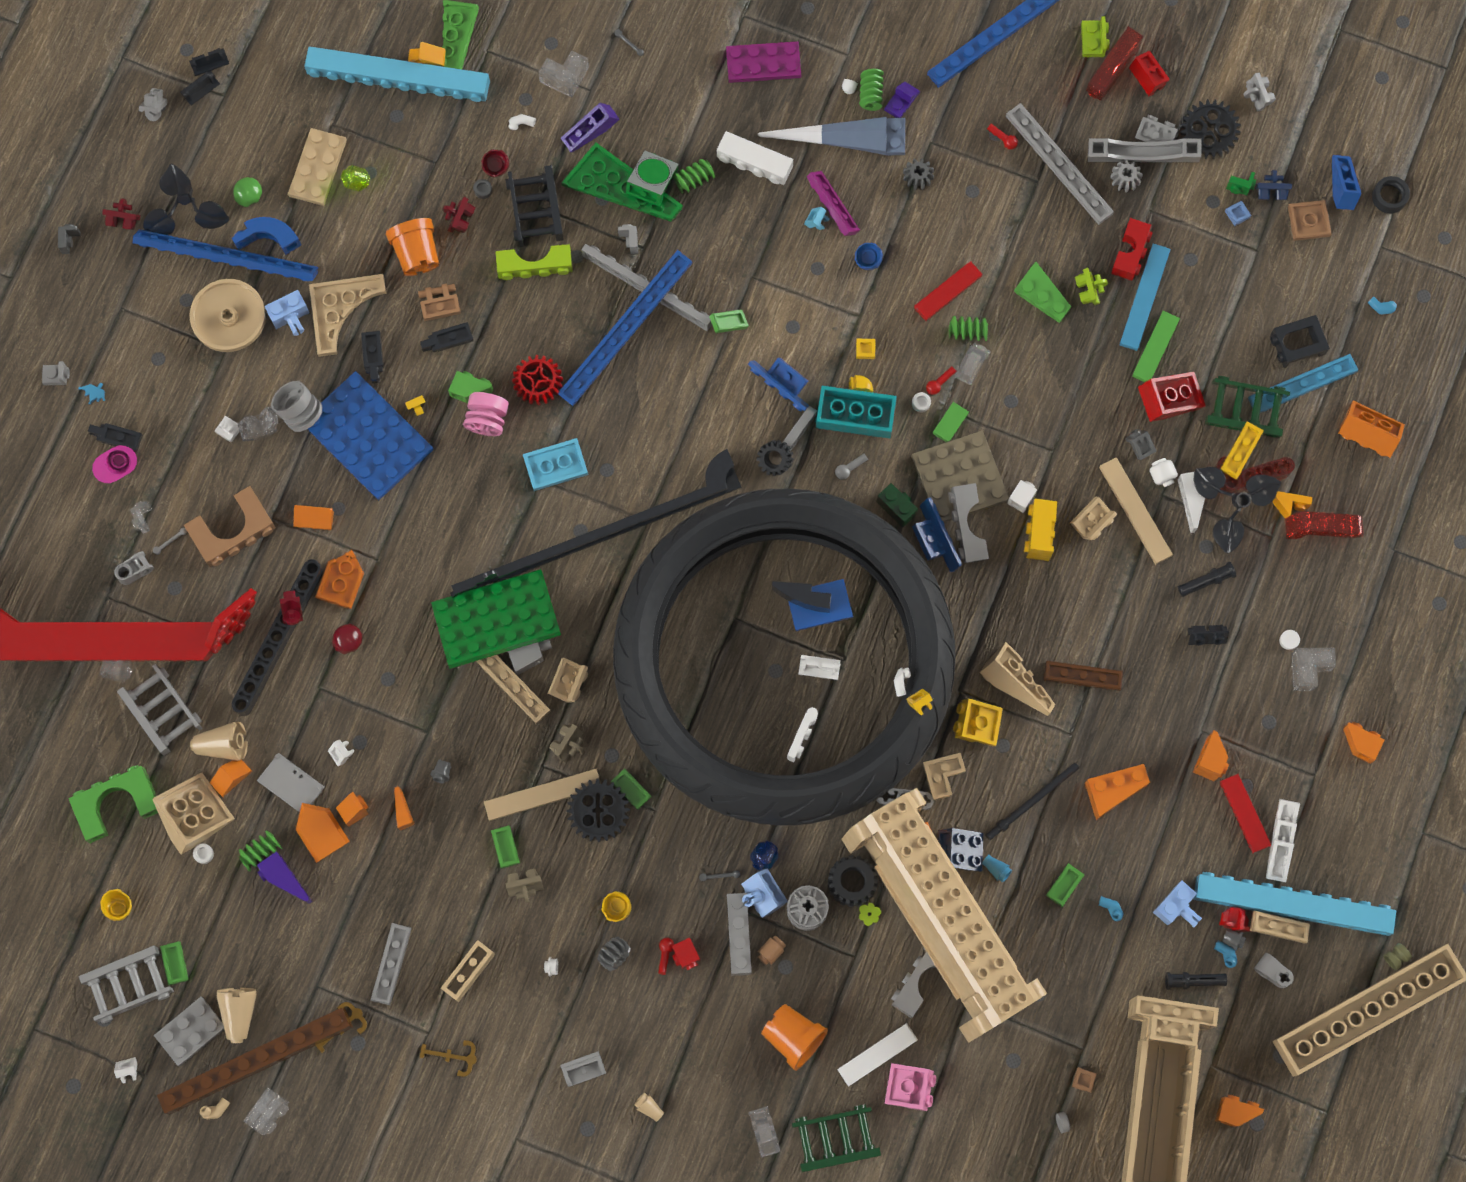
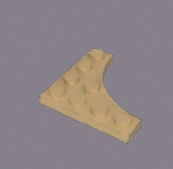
[309,274,386,357]

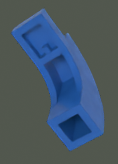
[232,217,301,255]

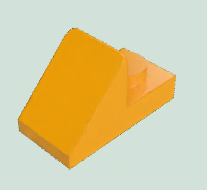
[408,42,446,67]
[1272,491,1313,520]

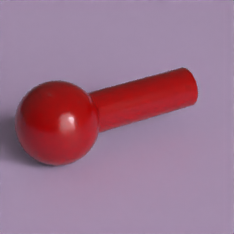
[987,123,1018,150]
[926,366,957,395]
[658,938,675,975]

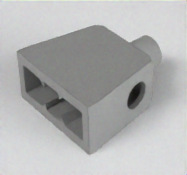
[508,639,552,675]

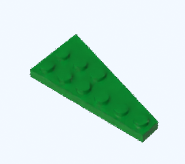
[561,142,683,222]

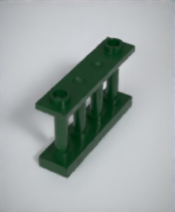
[1204,376,1290,438]
[792,1104,881,1173]

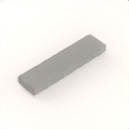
[371,923,412,1006]

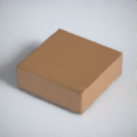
[1072,1067,1097,1093]

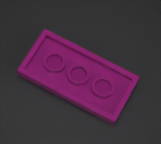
[726,41,801,83]

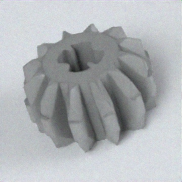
[1110,160,1143,192]

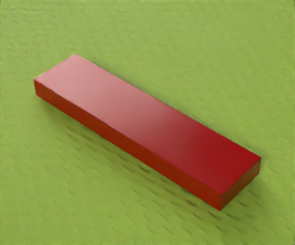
[914,261,983,321]
[1220,774,1271,854]

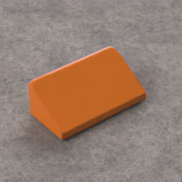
[293,505,334,530]

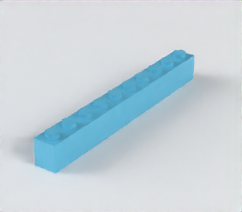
[304,46,490,102]
[1193,872,1396,936]

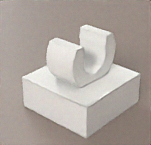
[215,416,242,443]
[328,740,354,767]
[114,1057,138,1083]

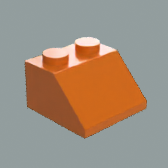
[1193,730,1229,781]

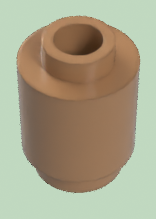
[757,935,786,965]

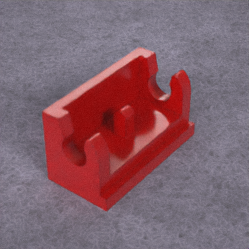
[1129,51,1170,96]

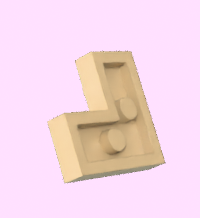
[923,753,966,801]

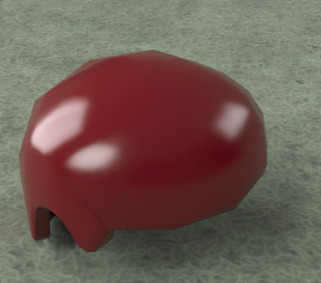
[481,149,509,177]
[332,624,362,654]

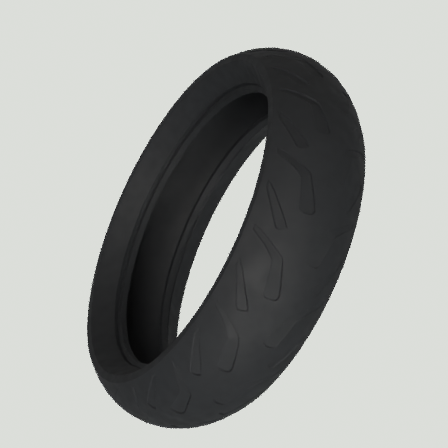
[613,489,956,826]

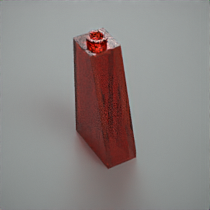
[1086,26,1143,101]

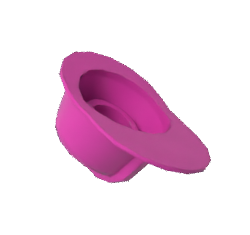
[92,445,137,483]

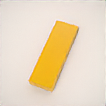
[1220,421,1264,479]

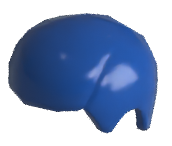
[855,243,883,270]

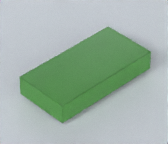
[709,310,749,333]
[933,402,969,442]
[611,769,652,810]
[491,825,520,869]
[1046,863,1084,907]
[160,941,189,986]

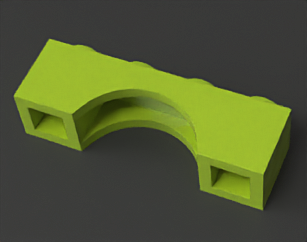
[496,244,573,280]

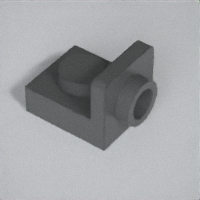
[58,224,81,254]
[1125,429,1156,460]

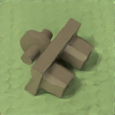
[550,724,584,763]
[505,869,544,903]

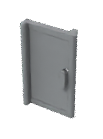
[257,753,325,812]

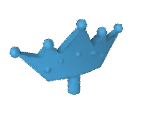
[78,383,106,404]

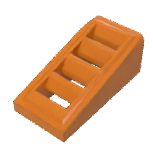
[394,786,414,830]

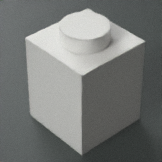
[1007,480,1037,513]

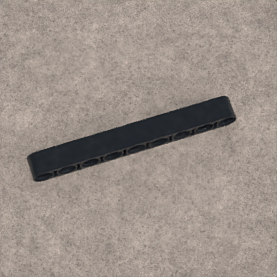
[231,559,323,716]

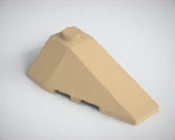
[980,642,1055,716]

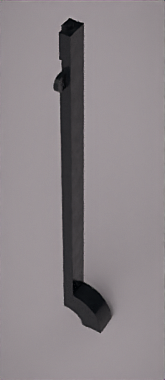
[450,449,742,598]

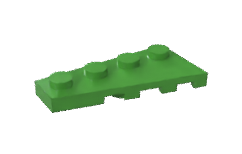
[442,0,479,70]

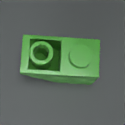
[448,371,493,403]

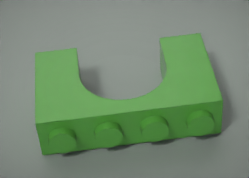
[68,765,158,844]

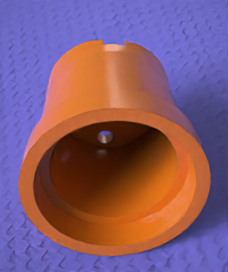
[385,218,439,276]
[761,1004,828,1071]

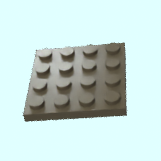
[911,430,1009,523]

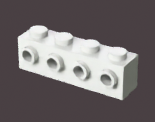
[717,131,793,185]

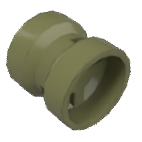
[1383,943,1412,971]

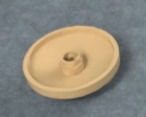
[190,279,266,352]

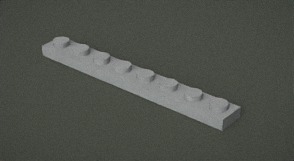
[1006,103,1114,225]
[582,244,711,331]

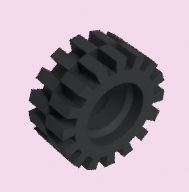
[757,440,794,476]

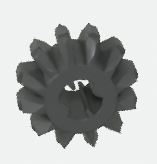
[903,158,934,190]
[597,937,631,971]

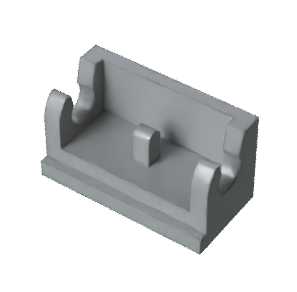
[560,1051,606,1087]

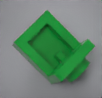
[1226,172,1257,195]

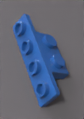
[748,358,809,411]
[912,497,962,572]

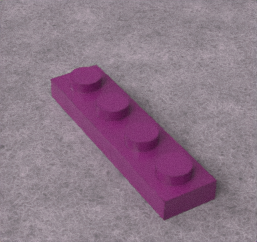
[806,171,860,236]

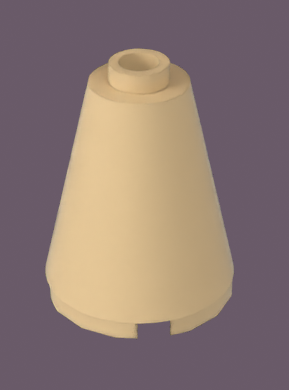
[190,722,248,761]
[216,988,257,1043]

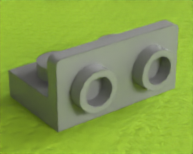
[1135,115,1178,142]

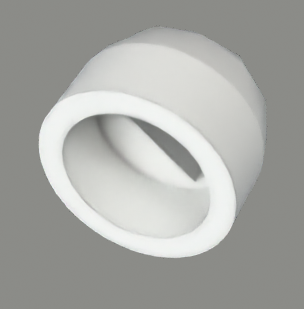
[842,79,858,94]

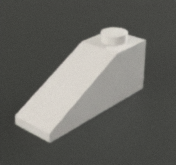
[1178,472,1205,533]

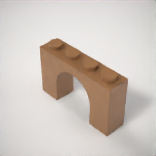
[184,486,276,567]

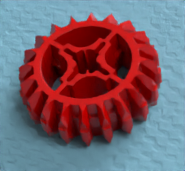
[512,354,563,405]

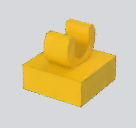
[856,339,875,359]
[405,395,425,416]
[906,689,933,715]

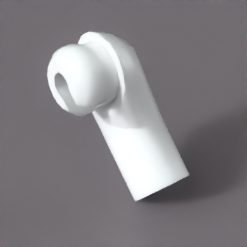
[508,114,536,130]
[894,668,911,696]

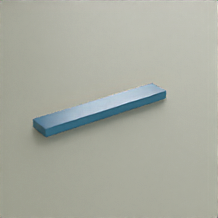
[1119,244,1171,351]
[1248,354,1358,413]

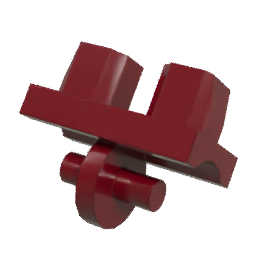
[442,197,475,233]
[102,198,141,230]
[280,591,303,625]

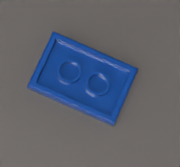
[788,579,853,631]

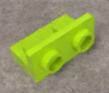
[1081,16,1110,57]

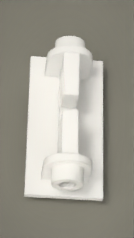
[799,655,841,680]

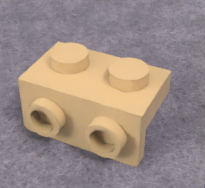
[1070,497,1117,540]
[548,658,588,703]

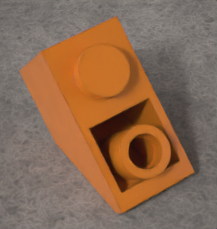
[1343,722,1384,764]
[336,792,369,827]
[1215,1095,1264,1127]

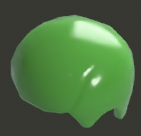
[233,177,262,207]

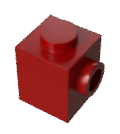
[672,937,700,970]

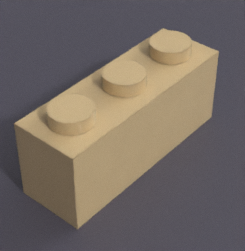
[441,940,495,1002]

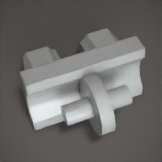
[1243,73,1276,111]
[139,88,167,121]

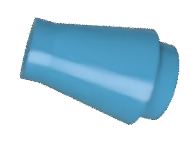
[982,855,1012,882]

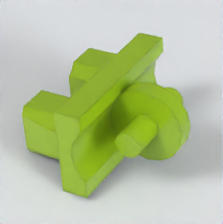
[1075,268,1108,305]

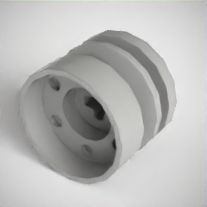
[271,381,323,432]
[787,885,829,931]

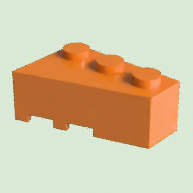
[1085,764,1150,820]

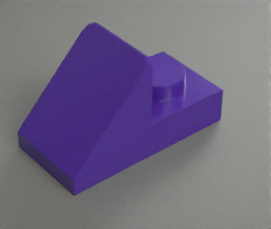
[884,82,920,118]

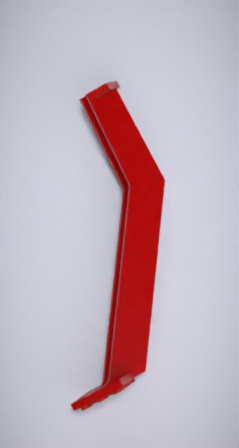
[0,588,257,661]

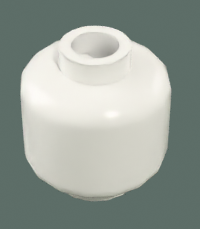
[1150,458,1178,487]

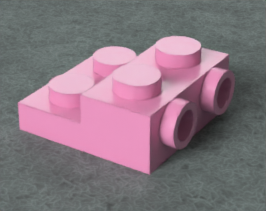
[885,1063,936,1111]

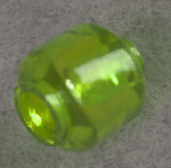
[341,165,370,191]

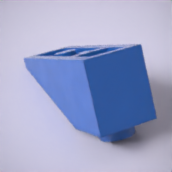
[1332,155,1362,210]

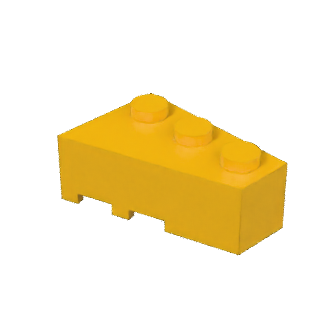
[1024,499,1057,561]

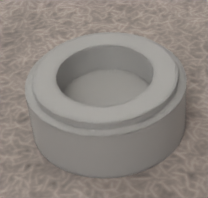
[1056,1112,1070,1133]

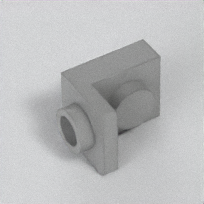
[618,224,638,254]
[42,361,70,385]

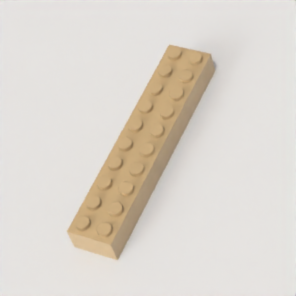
[1272,944,1466,1077]

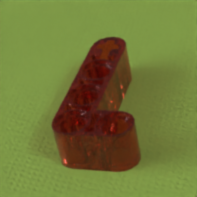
[1215,456,1295,494]
[1285,511,1364,539]

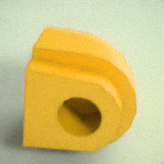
[849,375,873,393]

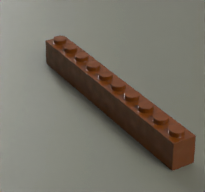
[157,1008,353,1115]

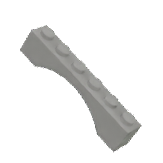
[1088,139,1201,162]

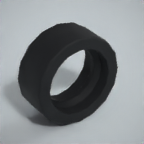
[1372,176,1410,214]

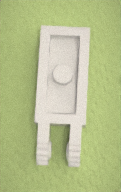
[787,707,818,762]

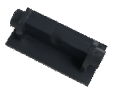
[189,48,230,76]
[180,71,220,106]
[1187,624,1229,646]

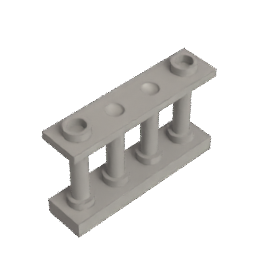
[117,664,203,756]
[79,946,174,1024]

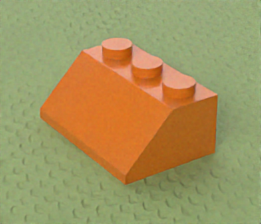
[1338,400,1405,458]

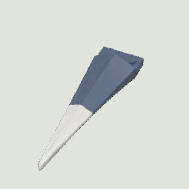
[758,117,906,155]

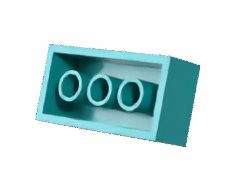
[816,386,897,439]

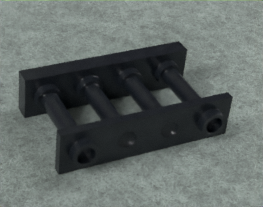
[505,165,564,247]

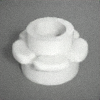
[544,957,558,977]

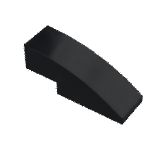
[772,581,831,613]

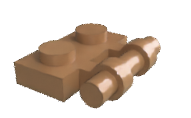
[418,283,461,321]

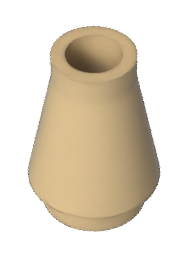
[634,1093,664,1122]

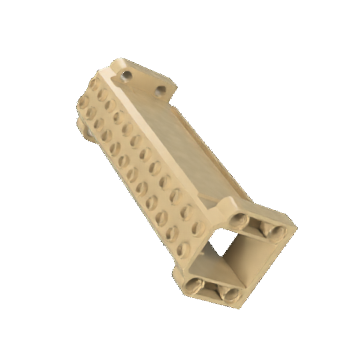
[842,788,1047,1043]
[1122,995,1219,1182]

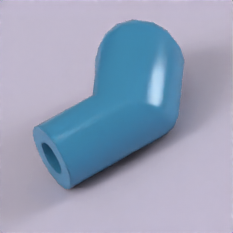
[1368,297,1397,315]
[1098,896,1123,921]
[1214,940,1237,968]

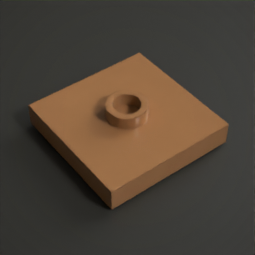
[1288,200,1332,241]

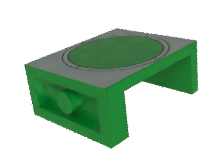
[626,151,678,207]

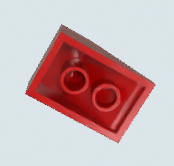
[1138,372,1206,422]

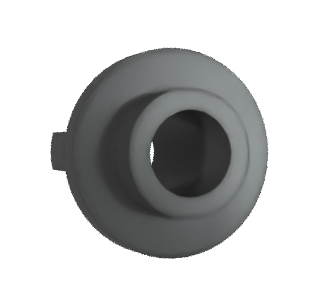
[430,760,451,783]
[1223,929,1246,951]

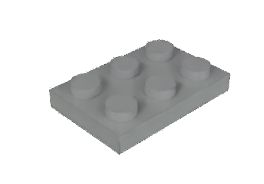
[154,997,224,1067]

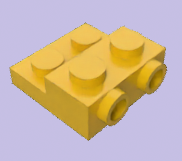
[953,698,1003,746]

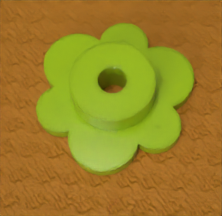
[859,903,881,926]

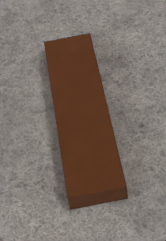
[1043,661,1123,691]

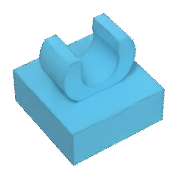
[804,207,829,230]

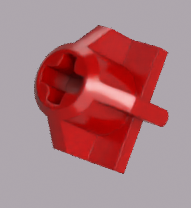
[1219,907,1251,932]

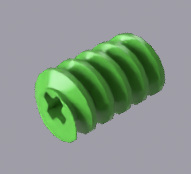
[859,69,884,111]
[673,159,715,194]
[949,316,988,341]
[238,830,283,872]

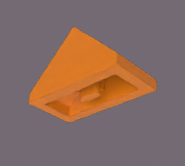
[210,759,252,797]

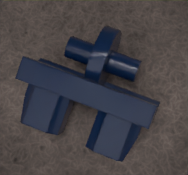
[1255,170,1292,200]

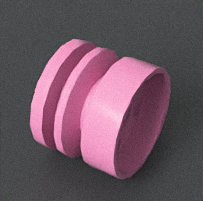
[463,392,509,436]

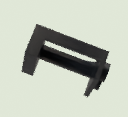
[1270,315,1330,368]

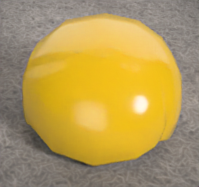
[100,889,132,921]
[601,891,631,922]

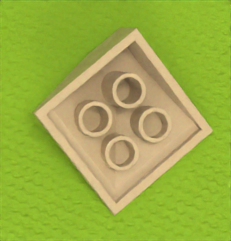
[152,772,235,855]

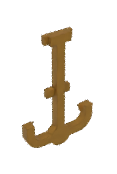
[316,1002,367,1053]
[420,1040,477,1077]

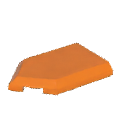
[315,550,364,609]
[296,803,350,863]

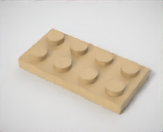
[288,128,347,206]

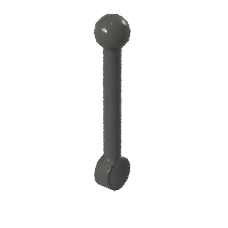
[615,29,644,56]
[699,870,740,882]

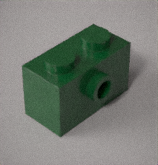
[876,483,918,528]

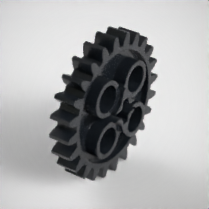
[1180,99,1241,159]
[566,779,630,842]

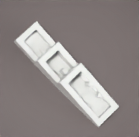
[1266,799,1300,882]
[837,1023,918,1087]

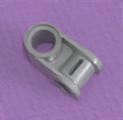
[114,551,154,585]
[1254,953,1294,988]

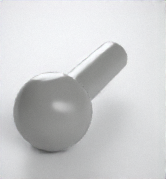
[835,454,868,480]

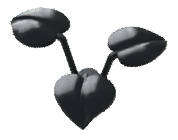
[143,163,229,235]
[1193,467,1282,553]

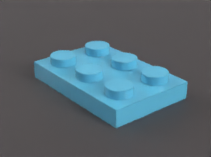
[523,438,588,491]

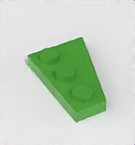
[1014,262,1071,323]

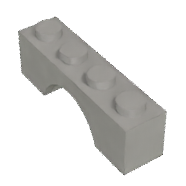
[948,483,989,563]
[727,893,751,976]
[891,949,936,1019]

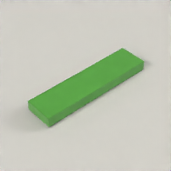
[1132,311,1180,382]

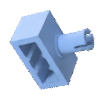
[264,290,310,336]
[741,868,788,918]
[1153,881,1202,927]

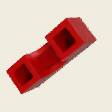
[1111,218,1153,281]

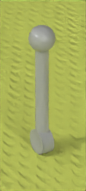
[153,528,187,555]

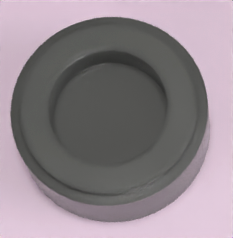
[473,179,492,199]

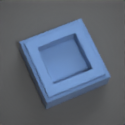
[1225,201,1251,226]

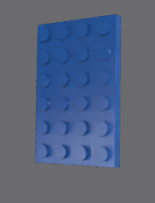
[307,371,434,501]

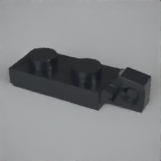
[420,322,474,352]
[361,331,384,384]
[88,423,143,452]

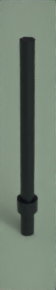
[985,762,1079,840]

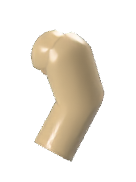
[200,1097,230,1120]

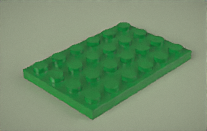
[431,569,561,669]

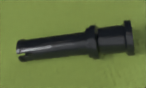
[1177,561,1236,597]
[1165,972,1227,990]

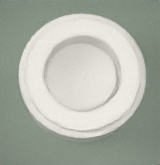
[912,392,931,412]
[1279,630,1300,650]
[193,844,214,864]

